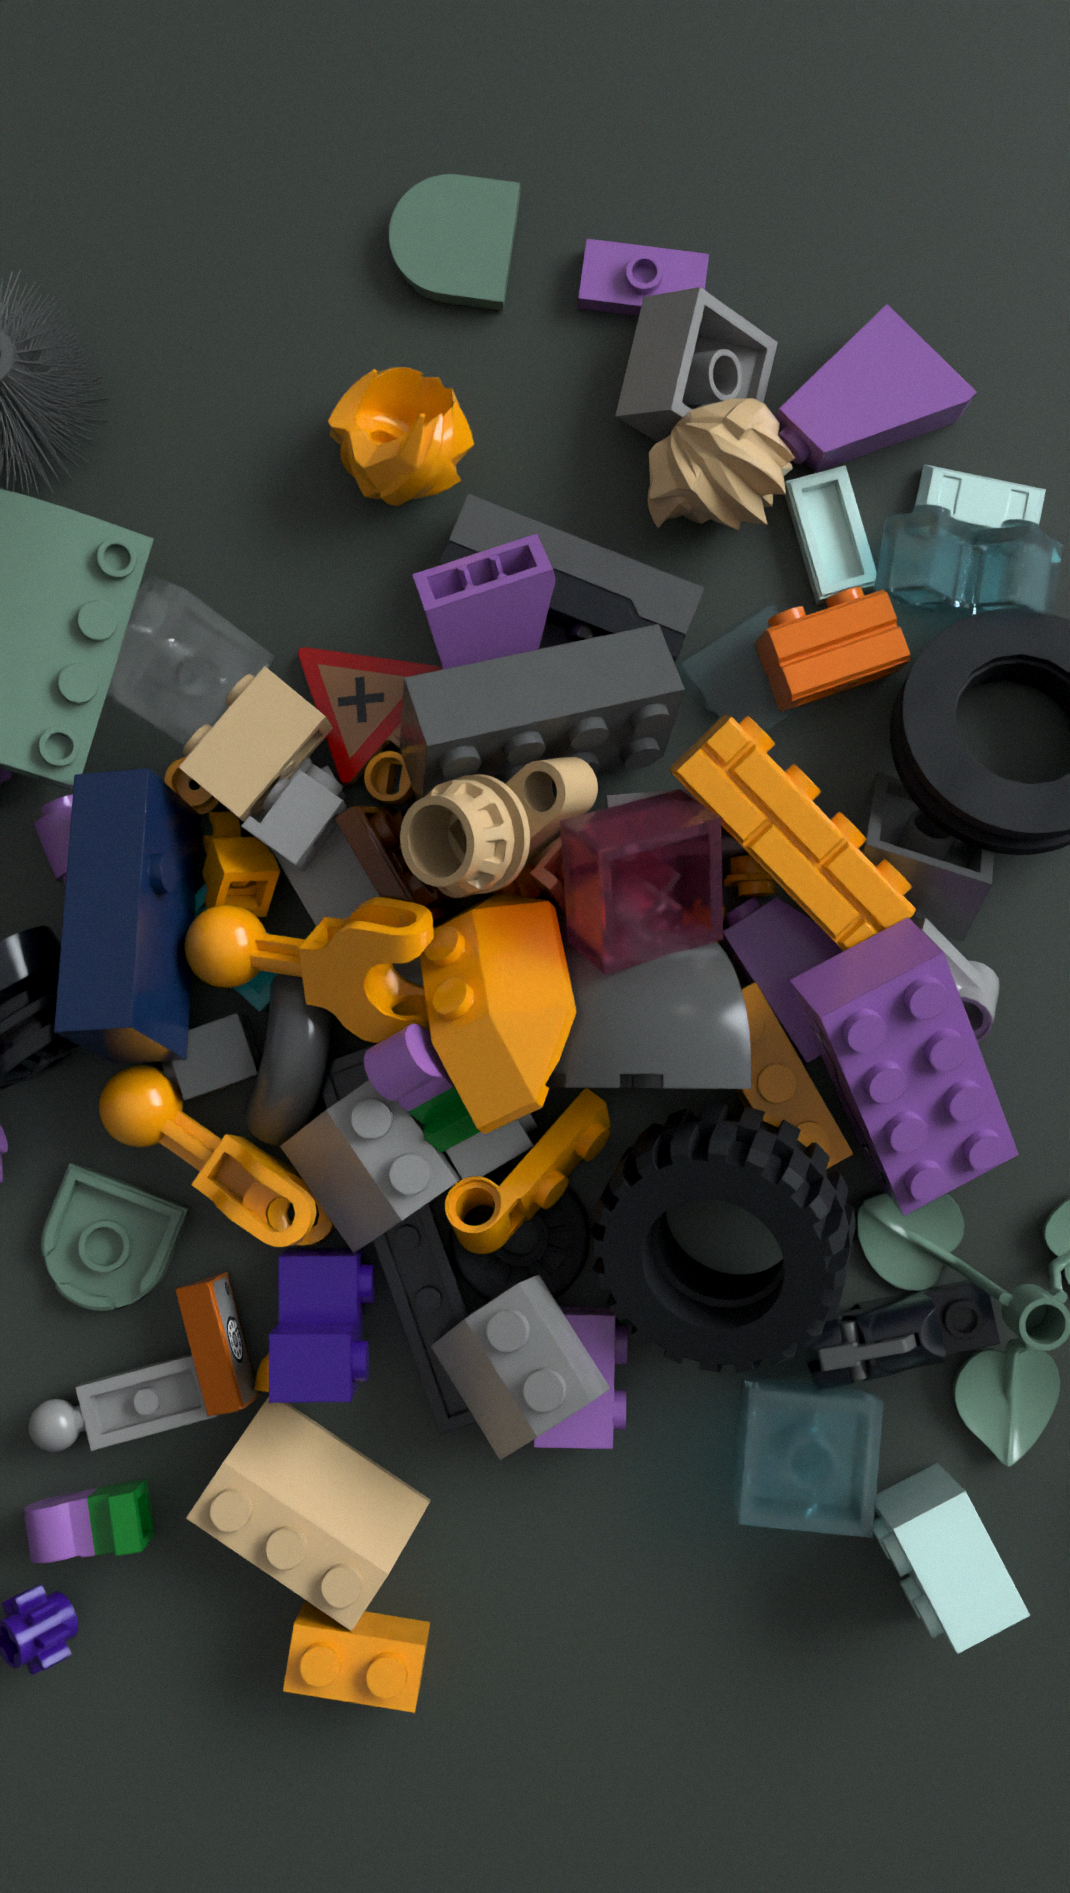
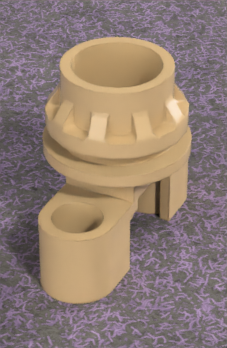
[400,757,598,898]

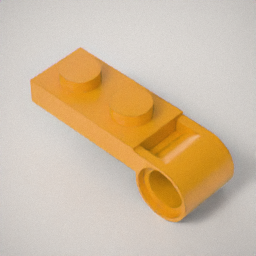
[445,1088,611,1254]

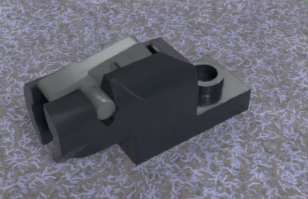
[807,1280,1001,1391]

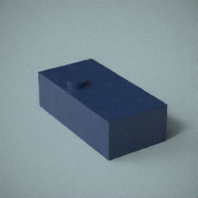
[54,768,201,1064]

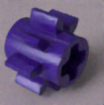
[0,1584,78,1675]

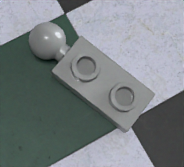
[28,1353,218,1452]

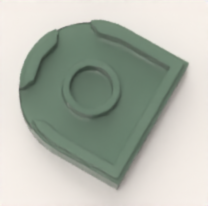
[389,174,521,311]
[41,1162,192,1311]

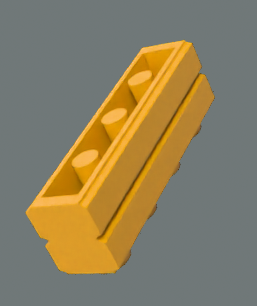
[668,714,917,951]

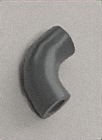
[244,974,333,1145]

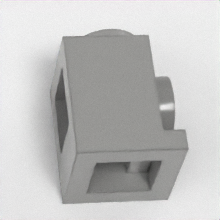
[242,764,349,872]

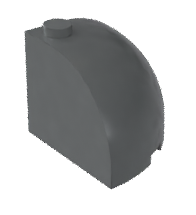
[545,919,751,1089]

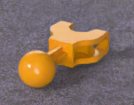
[184,897,434,1043]
[99,1065,335,1247]

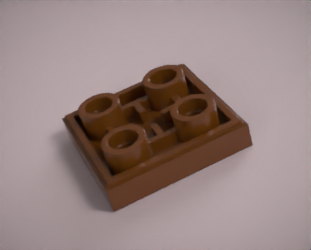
[334,806,456,926]

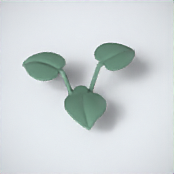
[856,1191,1070,1467]

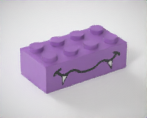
[789,918,1019,1216]

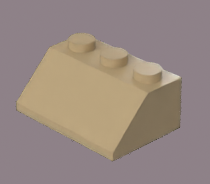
[186,1397,430,1631]

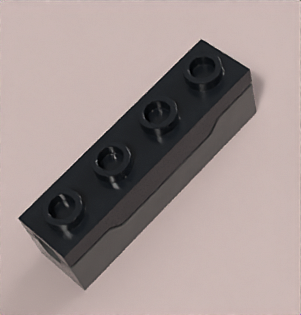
[439,494,705,664]

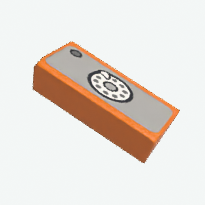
[175,1272,259,1416]

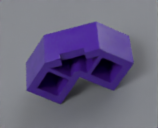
[269,1248,375,1403]

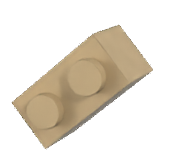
[179,666,333,822]

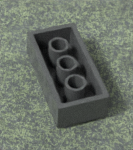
[400,624,685,801]

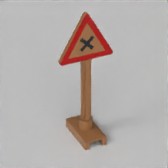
[298,647,605,914]

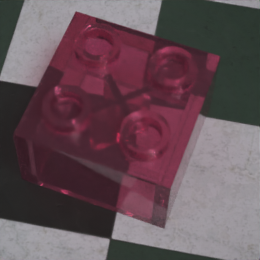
[560,789,723,975]

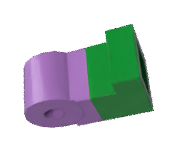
[363,1024,481,1153]
[23,1478,156,1563]

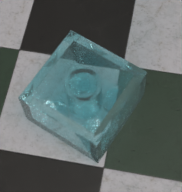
[731,1376,884,1538]

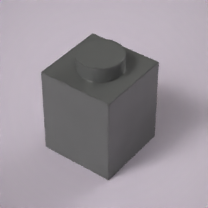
[161,1013,262,1101]

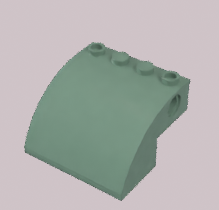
[0,489,154,790]

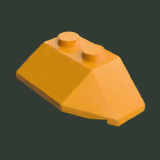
[419,893,577,1134]

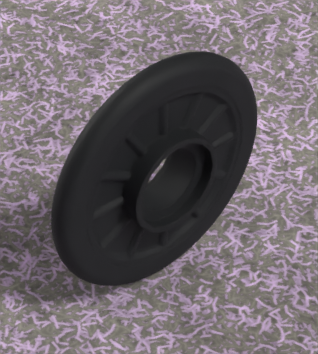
[450,1166,590,1301]

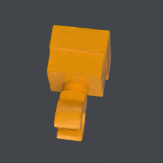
[202,811,280,917]

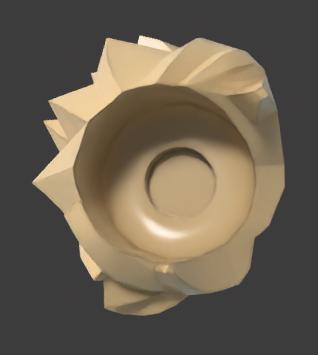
[647,398,795,531]

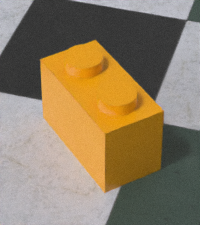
[283,1601,430,1713]

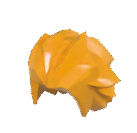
[328,367,474,507]

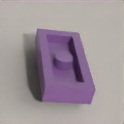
[578,238,709,316]

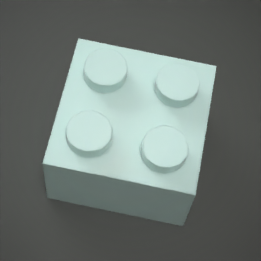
[869,1463,1030,1654]

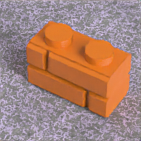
[755,587,911,712]

